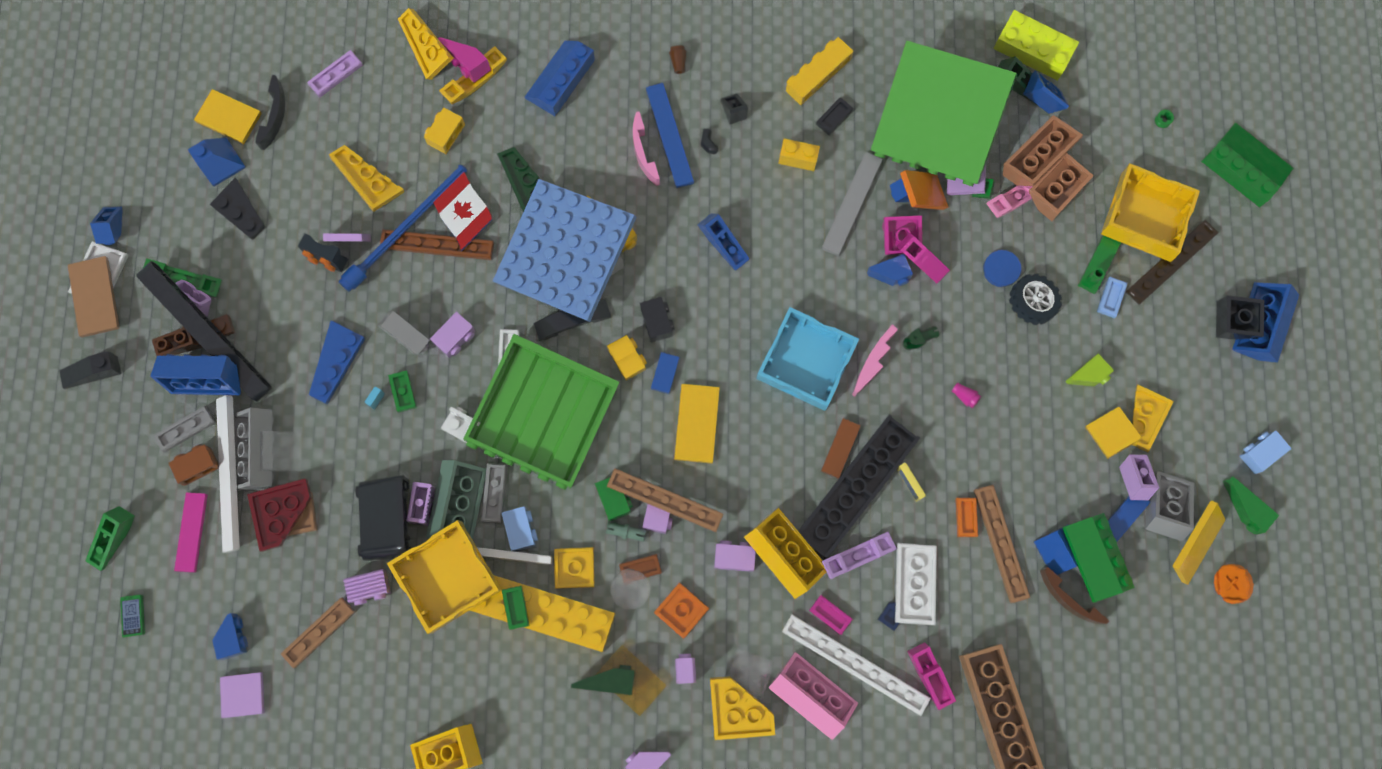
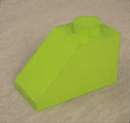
[1065,353,1114,386]

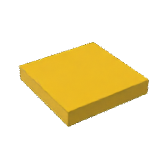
[1085,407,1142,459]
[554,547,595,589]

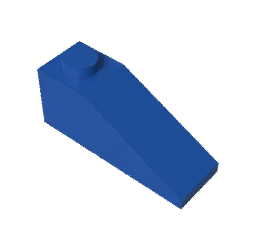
[697,213,749,271]

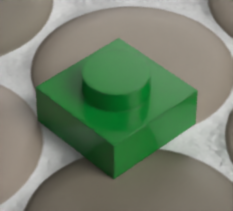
[972,178,995,199]

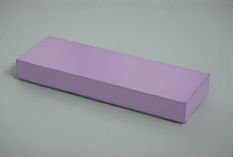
[307,50,363,98]

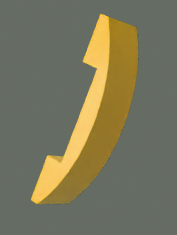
[439,46,507,104]

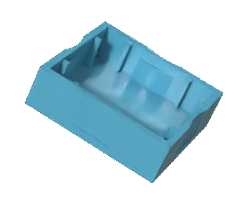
[756,307,859,411]

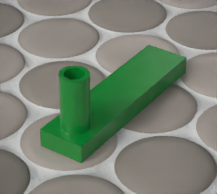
[1077,235,1121,294]

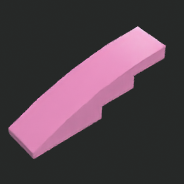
[852,324,898,397]

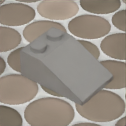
[1145,471,1194,541]

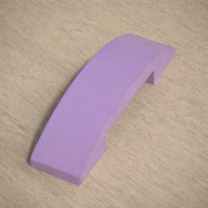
[822,532,897,579]

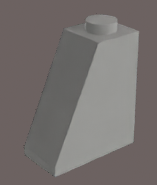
[377,311,430,355]

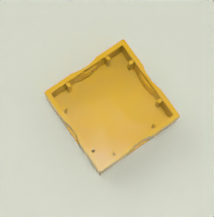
[1101,163,1200,262]
[387,520,502,634]

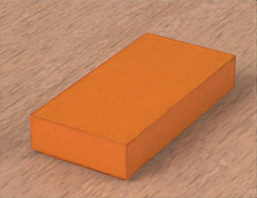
[956,498,978,537]

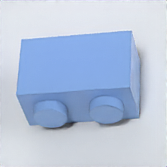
[1239,430,1292,474]
[502,506,538,552]

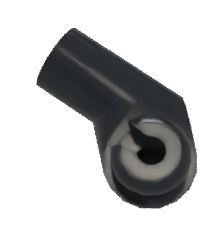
[701,129,719,155]

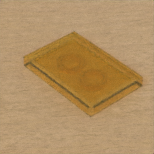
[596,645,667,716]

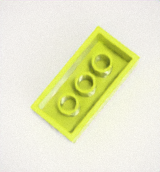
[993,10,1079,81]

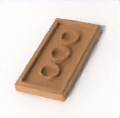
[68,256,120,338]

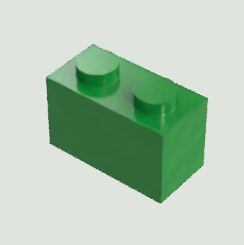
[595,477,633,522]

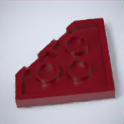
[247,478,312,552]

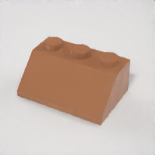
[1029,153,1094,222]

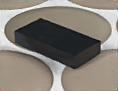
[816,97,854,136]

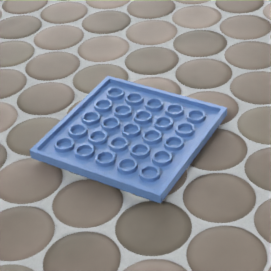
[493,179,637,322]

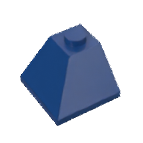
[188,137,246,187]

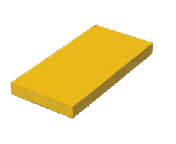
[674,384,720,464]
[1173,500,1226,585]

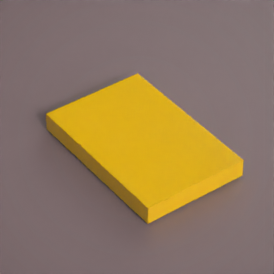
[194,89,262,144]

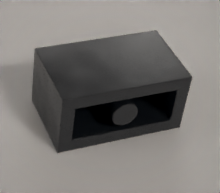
[640,297,675,343]

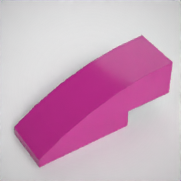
[907,642,956,710]

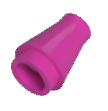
[951,382,982,409]

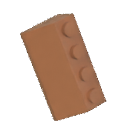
[1003,115,1083,186]

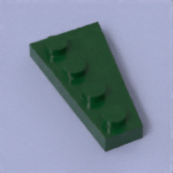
[497,147,539,212]

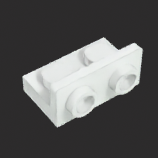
[441,406,480,443]

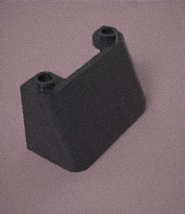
[355,475,412,561]

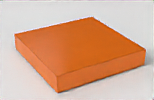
[654,582,709,639]

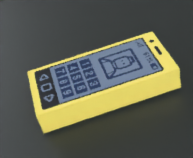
[896,463,926,502]

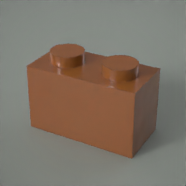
[168,444,219,486]

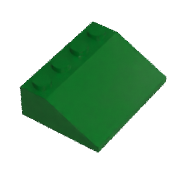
[1201,122,1294,208]

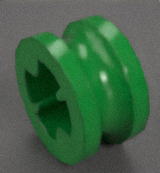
[1155,109,1174,128]

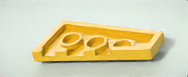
[398,8,454,80]
[329,145,404,212]

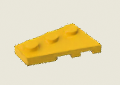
[1132,384,1174,452]

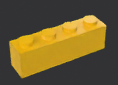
[786,37,854,105]

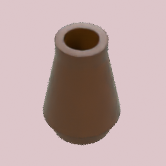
[669,45,687,74]

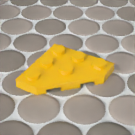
[710,676,775,740]

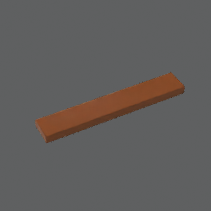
[380,229,494,260]

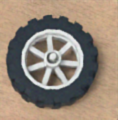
[1009,274,1062,325]

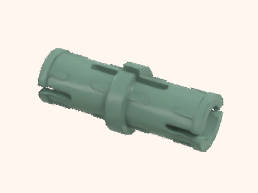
[605,521,647,542]

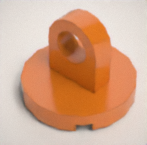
[1214,564,1254,604]

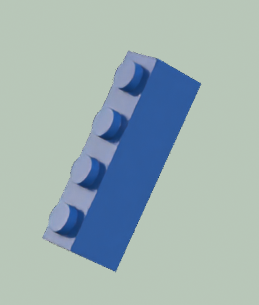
[525,41,595,116]
[1232,282,1299,363]
[150,354,241,395]

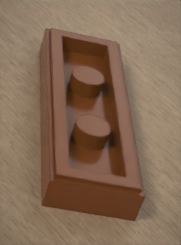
[821,418,861,479]

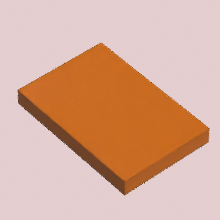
[900,170,948,210]

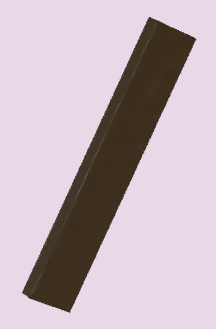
[1126,220,1219,305]

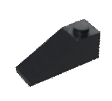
[59,351,121,389]

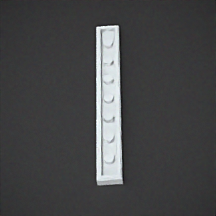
[216,395,240,553]
[782,614,931,716]

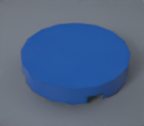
[983,250,1021,287]

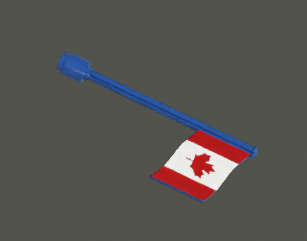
[338,165,492,292]

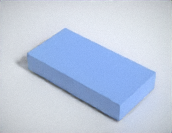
[1097,277,1127,318]

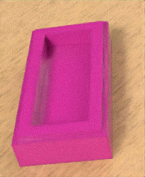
[809,595,853,635]

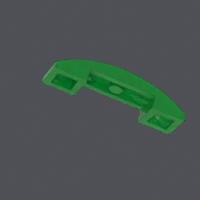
[143,258,223,298]

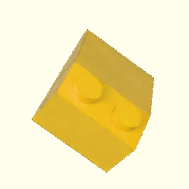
[410,724,483,769]

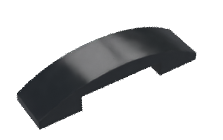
[255,75,285,150]
[534,300,612,341]

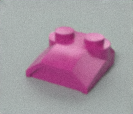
[882,216,922,255]

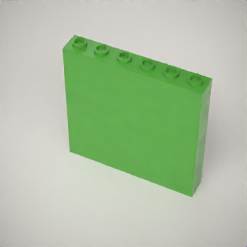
[871,41,1017,187]

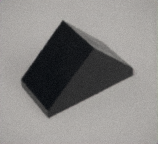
[720,93,748,125]

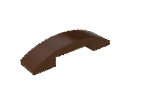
[1040,567,1109,625]

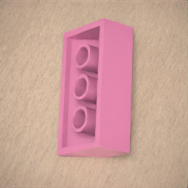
[769,652,858,740]

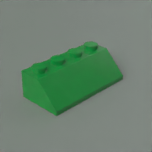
[1062,513,1135,603]

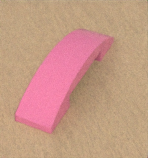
[633,111,660,186]
[986,186,1033,218]

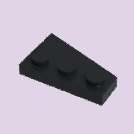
[210,177,265,240]

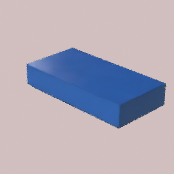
[651,352,680,394]

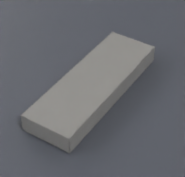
[153,406,216,453]
[481,463,507,523]

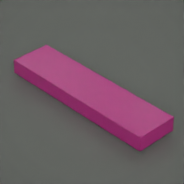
[174,492,208,573]

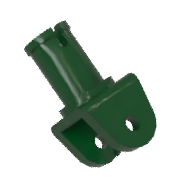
[902,326,939,350]

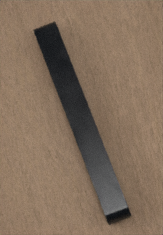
[136,261,272,402]

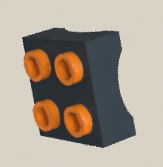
[298,233,348,272]

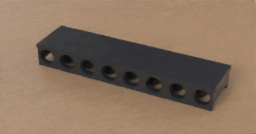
[798,414,920,560]

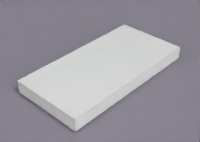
[895,543,937,626]

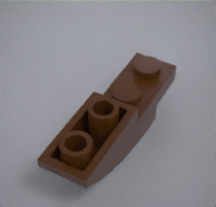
[152,314,235,356]

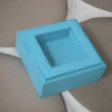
[364,386,385,410]

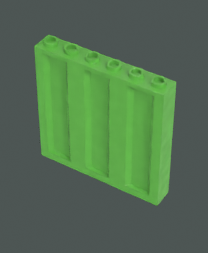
[463,334,619,490]

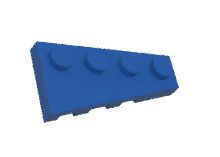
[309,320,365,405]

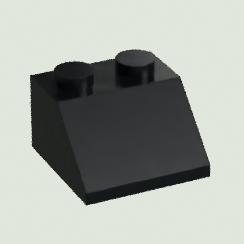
[1216,295,1264,340]

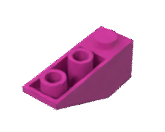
[438,37,491,82]
[896,233,950,284]

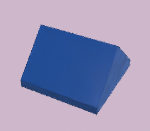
[1024,70,1069,114]
[1034,525,1078,575]

